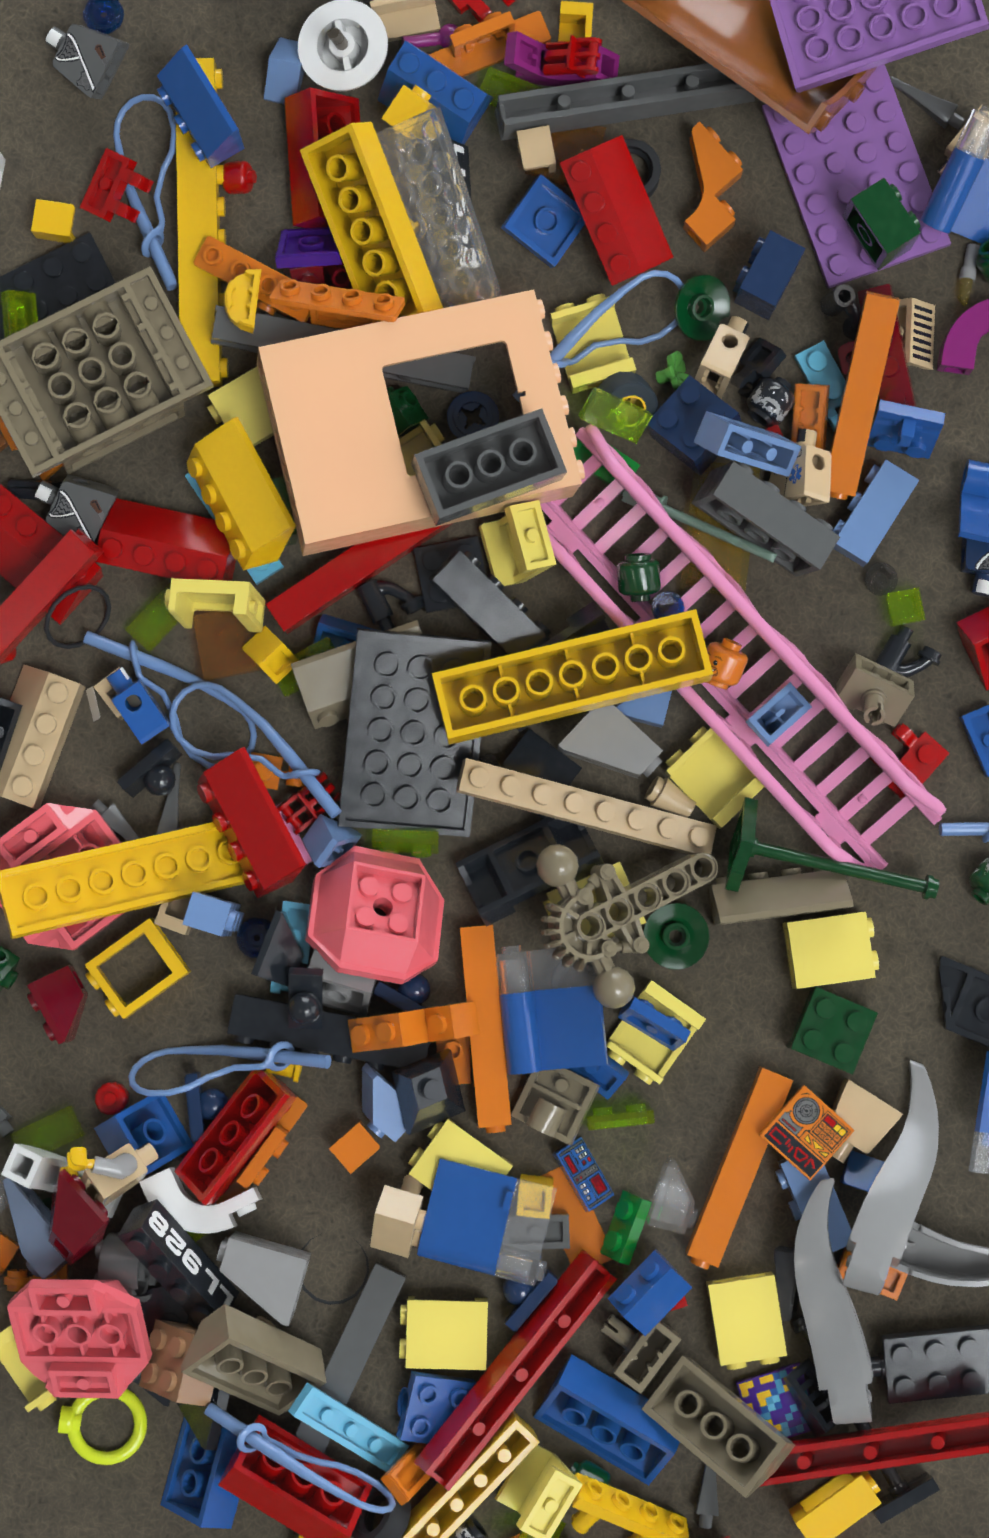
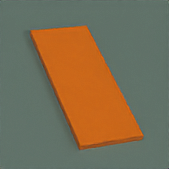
[541,1167,613,1265]

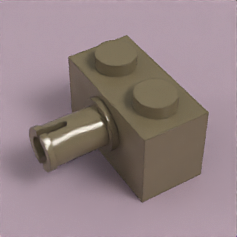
[836,653,915,727]
[600,1313,681,1394]

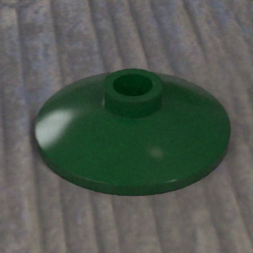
[674,275,730,341]
[643,903,710,970]

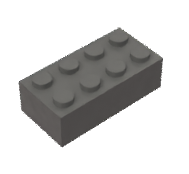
[411,408,567,526]
[691,461,840,577]

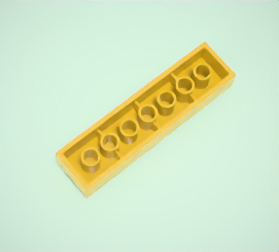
[432,609,713,745]

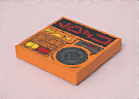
[759,1085,855,1181]

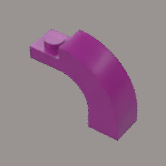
[504,31,620,87]
[937,299,989,375]

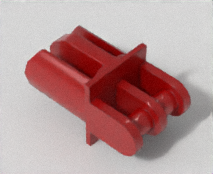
[543,35,602,79]
[276,771,341,835]

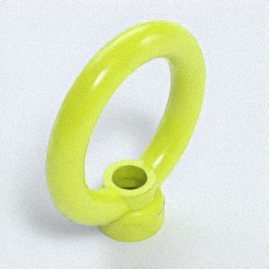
[58,1389,147,1465]

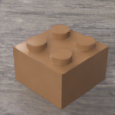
[139,1319,214,1407]

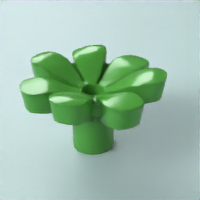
[656,351,689,390]

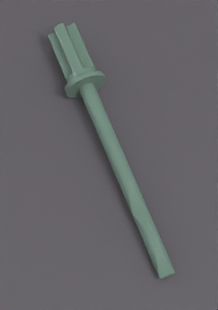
[622,490,777,563]

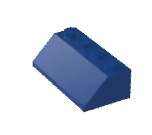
[534,1355,680,1486]

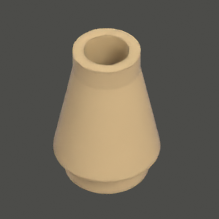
[645,776,696,818]

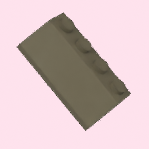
[291,620,422,729]
[708,868,854,926]
[181,1304,326,1416]
[642,1355,795,1498]

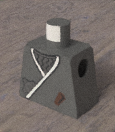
[45,23,130,100]
[34,475,120,543]

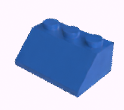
[378,40,493,145]
[156,45,245,168]
[160,1417,247,1529]

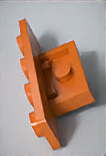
[429,11,551,77]
[194,236,310,323]
[270,279,405,329]
[216,1095,308,1204]

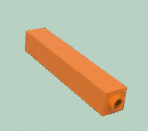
[830,291,900,500]
[460,925,512,1133]
[685,1066,794,1270]

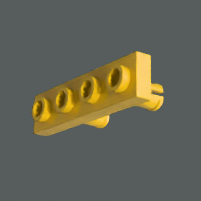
[571,1472,689,1538]

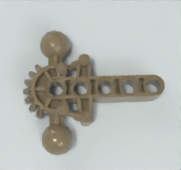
[536,844,718,1009]

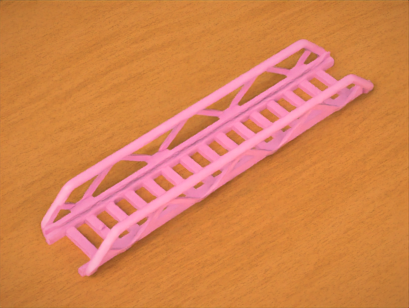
[540,423,946,870]

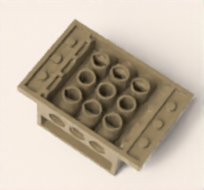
[0,266,214,478]

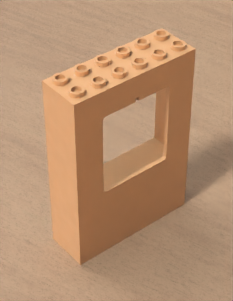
[257,290,585,556]

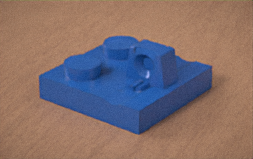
[501,174,585,268]
[867,399,945,459]

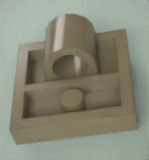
[511,1069,601,1146]

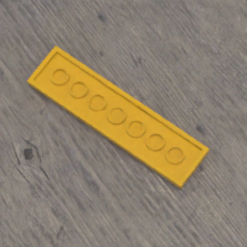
[0,822,245,939]

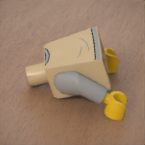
[59,1142,158,1206]

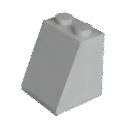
[557,705,663,779]
[308,915,381,1017]
[216,1231,312,1326]

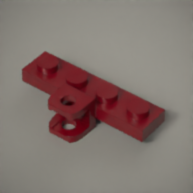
[838,284,916,407]

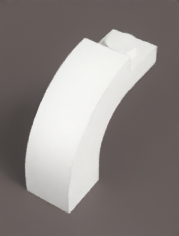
[1,1143,123,1218]
[139,1167,262,1234]

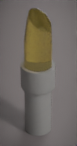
[957,244,980,307]

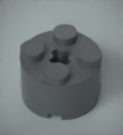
[94,1231,156,1302]

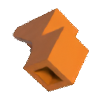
[683,121,743,252]
[348,1001,480,1053]

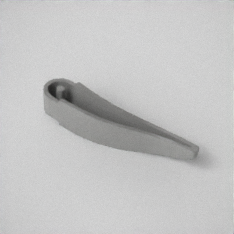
[842,1060,939,1296]
[794,1178,873,1424]
[890,1222,989,1287]

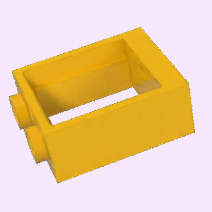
[85,918,192,1019]
[789,1471,882,1538]

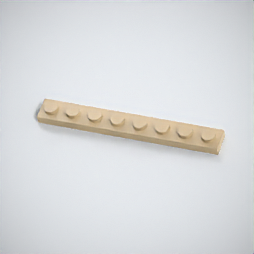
[456,758,717,855]

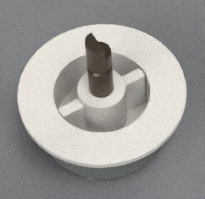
[298,0,388,91]

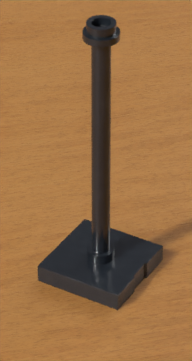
[792,1315,940,1524]

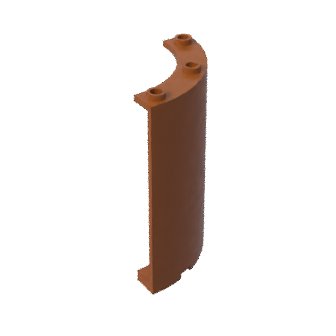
[621,0,878,134]

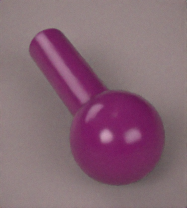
[402,24,458,48]

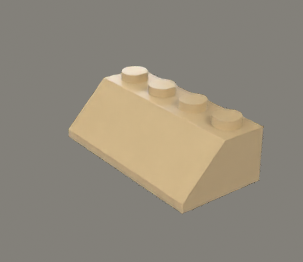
[0,664,86,810]

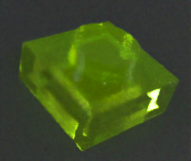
[885,587,925,627]

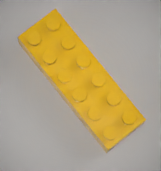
[300,122,443,322]

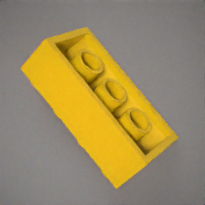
[186,417,296,571]

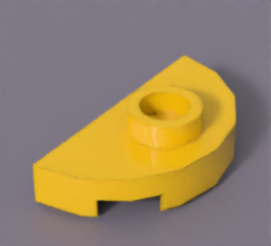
[224,269,261,334]

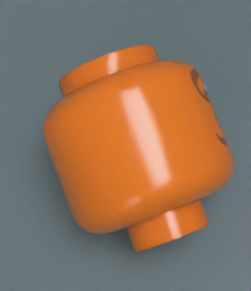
[707,638,748,690]

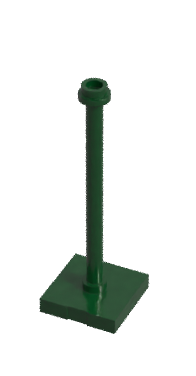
[725,797,939,900]

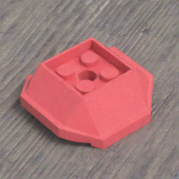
[0,803,124,950]
[305,846,444,985]
[7,1279,152,1399]

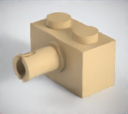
[370,1175,427,1258]

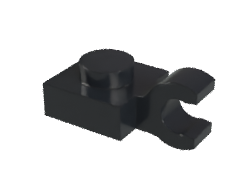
[731,337,786,398]

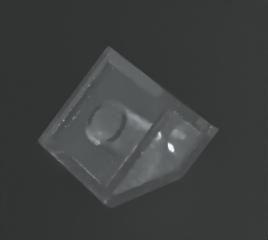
[646,1155,698,1234]

